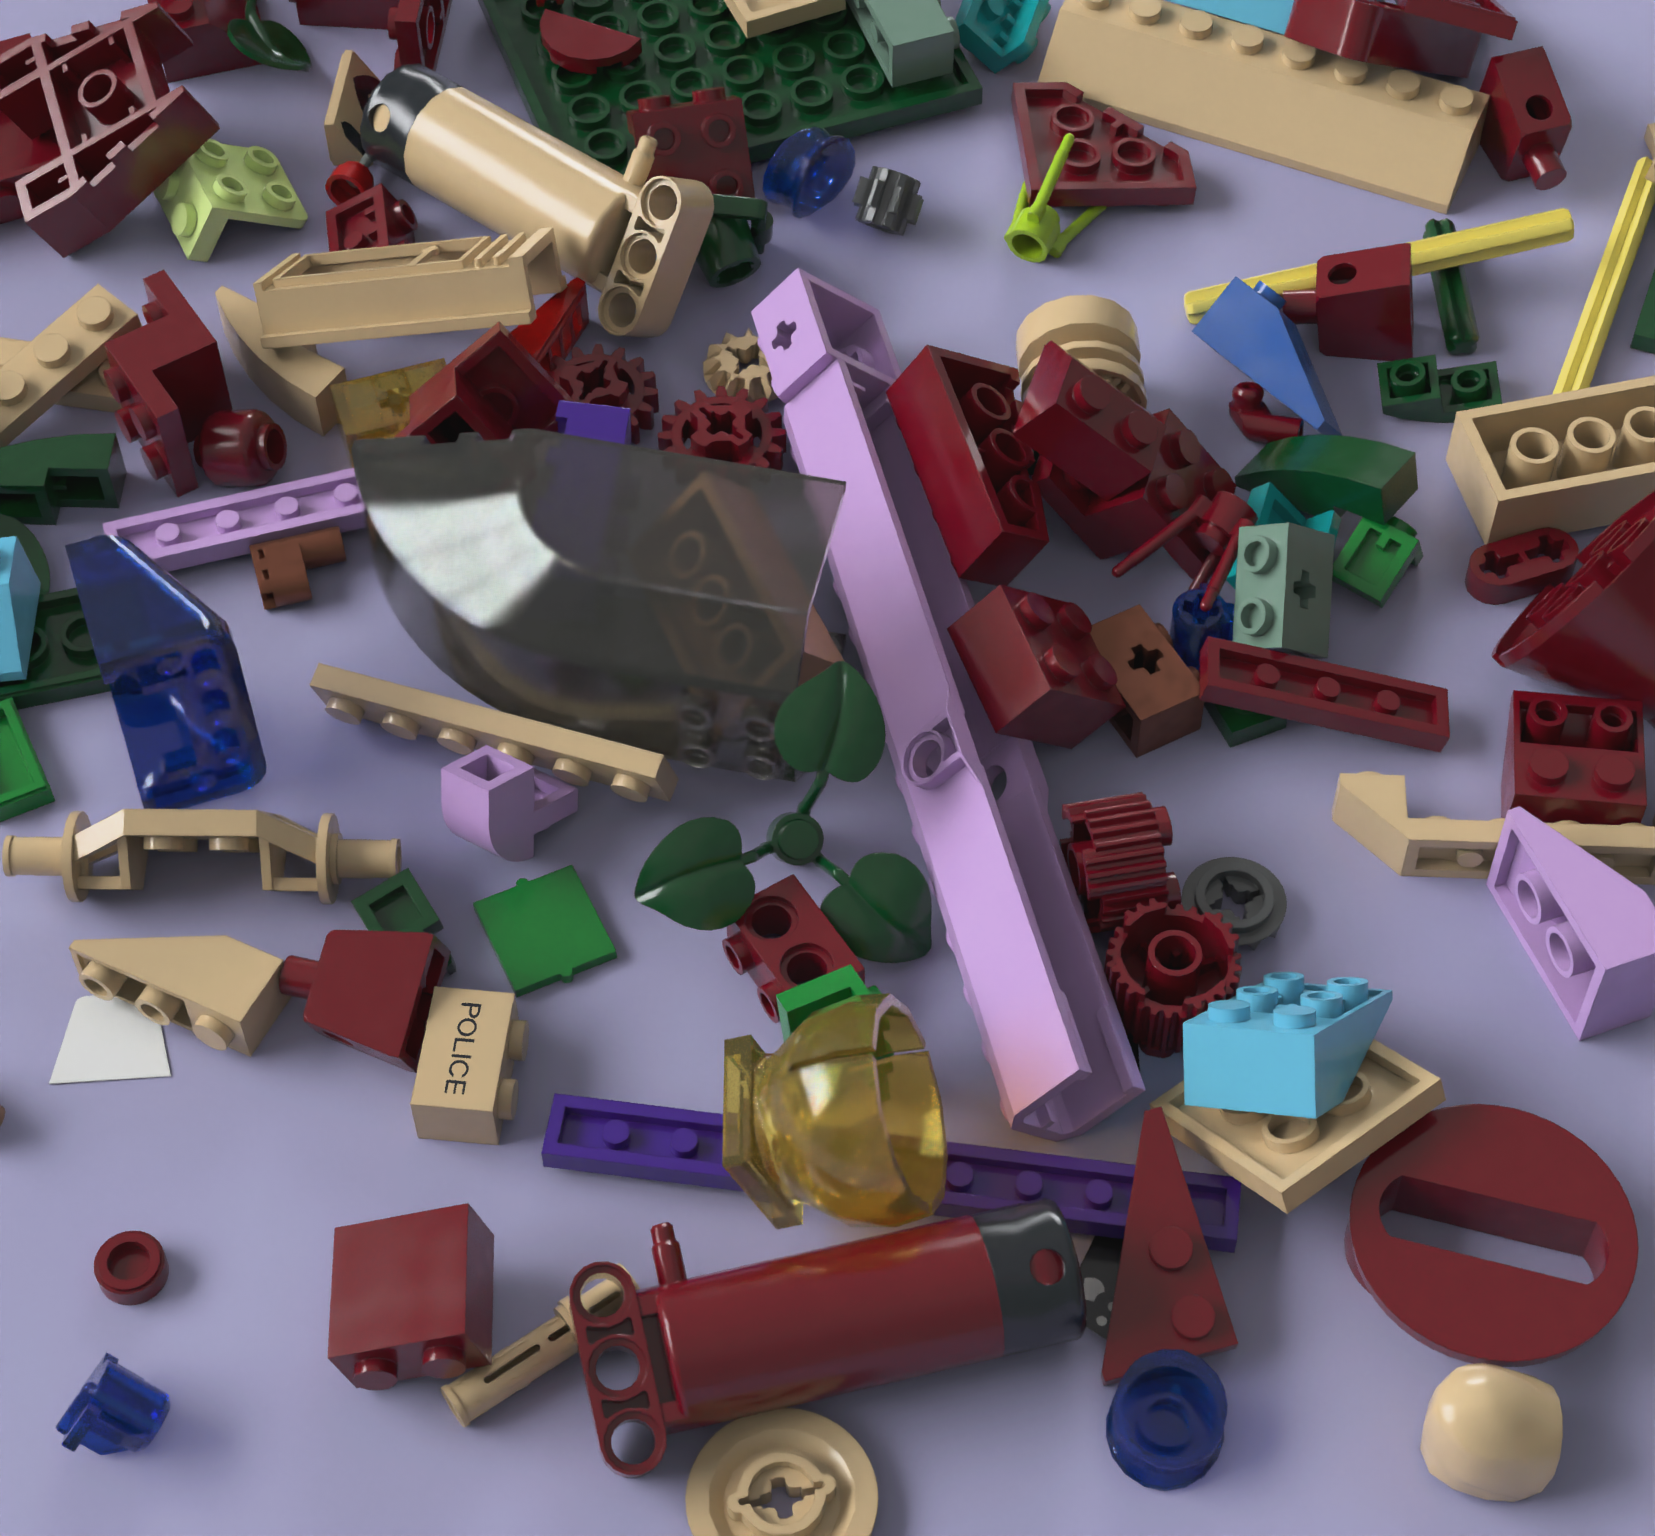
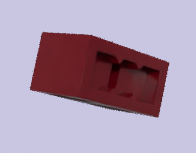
[722,874,865,1023]

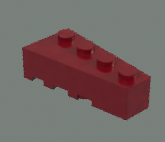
[886,345,1050,586]

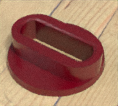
[1344,1104,1639,1367]

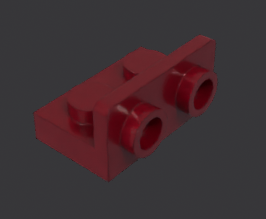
[325,183,418,252]

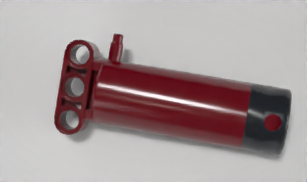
[569,1198,1087,1478]

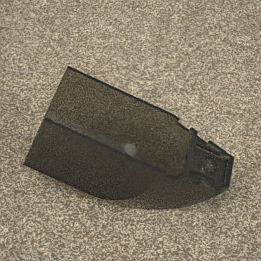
[351,428,846,782]

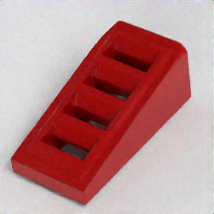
[510,277,589,371]

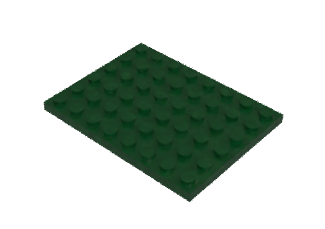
[478,0,983,175]

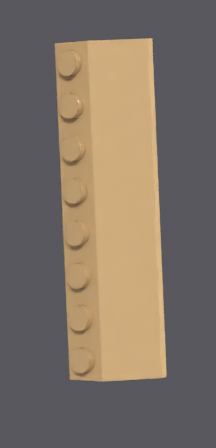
[1038,0,1490,214]

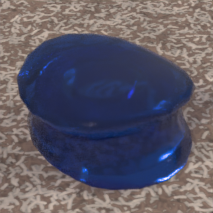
[762,127,856,219]
[1106,1349,1228,1492]

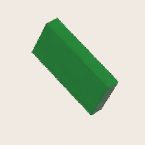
[0,697,55,822]

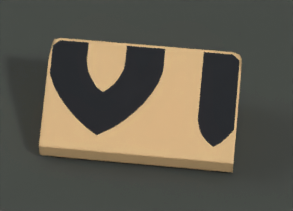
[324,50,381,166]

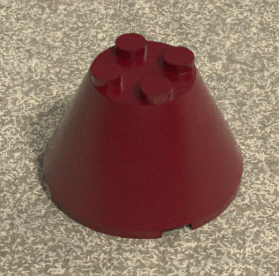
[1492,490,1655,728]

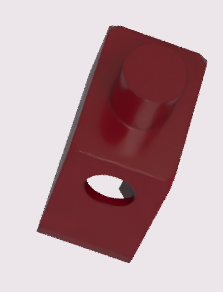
[1479,46,1572,190]
[1283,243,1414,361]
[279,930,451,1073]

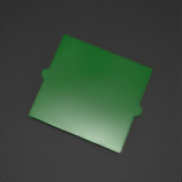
[473,865,617,998]

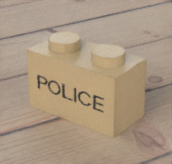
[410,986,529,1145]

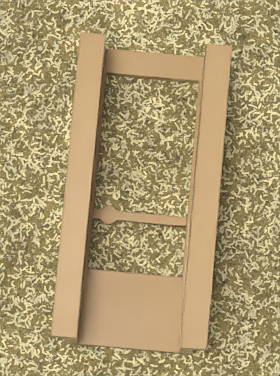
[253,227,567,349]

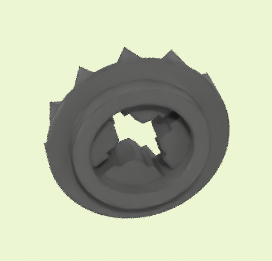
[1181,857,1287,951]

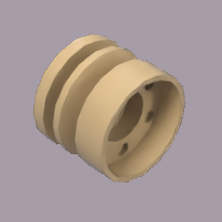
[1016,295,1147,409]

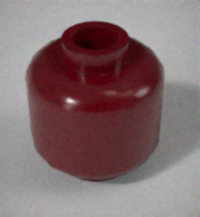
[193,409,287,488]

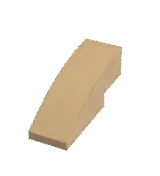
[215,286,352,437]

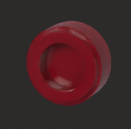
[94,1231,169,1305]

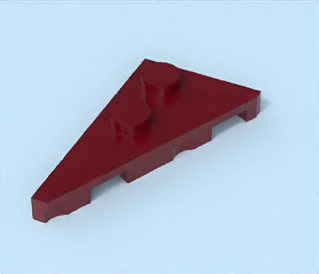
[1101,1106,1238,1386]

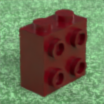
[327,1203,494,1390]

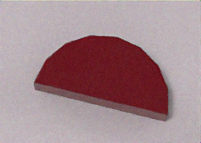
[540,9,642,75]

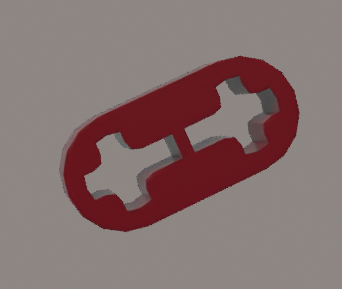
[1465,527,1579,605]

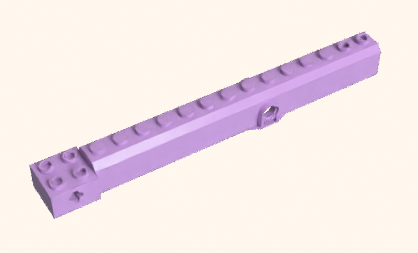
[751,268,1146,1142]

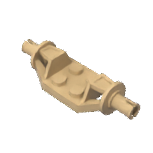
[2,809,402,904]

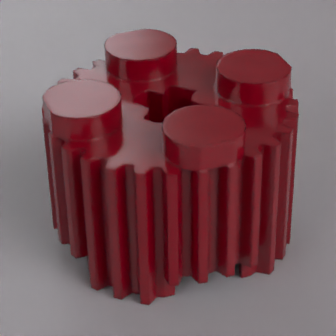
[1059,792,1181,934]
[1104,898,1242,1058]

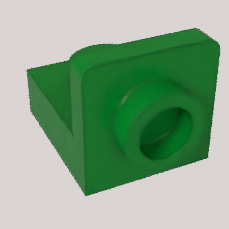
[1332,516,1423,608]

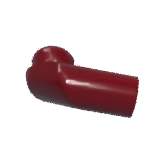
[1229,382,1304,444]

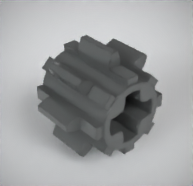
[852,166,924,236]

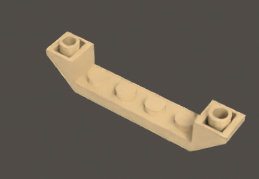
[1332,771,1655,885]

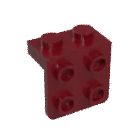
[626,87,755,207]

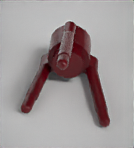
[1112,491,1258,613]

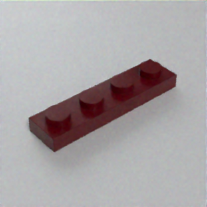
[1199,636,1450,752]

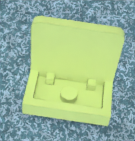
[154,139,308,262]

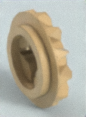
[703,328,778,403]

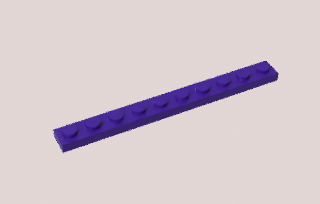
[541,1093,1241,1253]

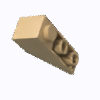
[69,935,292,1057]

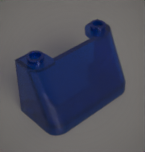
[65,535,267,809]

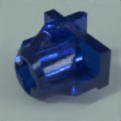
[1169,583,1234,673]
[56,1352,171,1455]

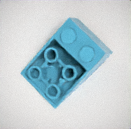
[1183,972,1393,1119]

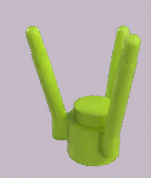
[1004,133,1107,263]

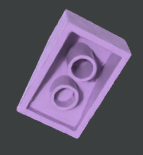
[1486,806,1655,1041]

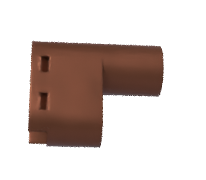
[249,526,347,610]

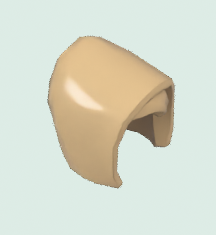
[1420,1363,1563,1502]

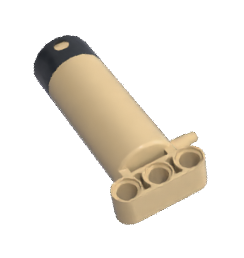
[360,63,714,338]

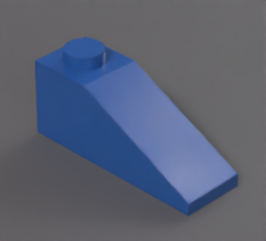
[1192,276,1343,436]

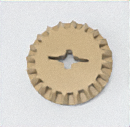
[685,1408,878,1536]

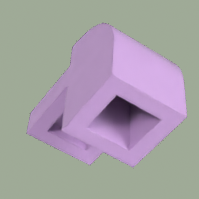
[441,745,578,862]

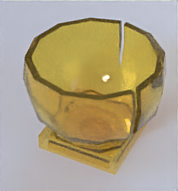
[722,993,948,1229]

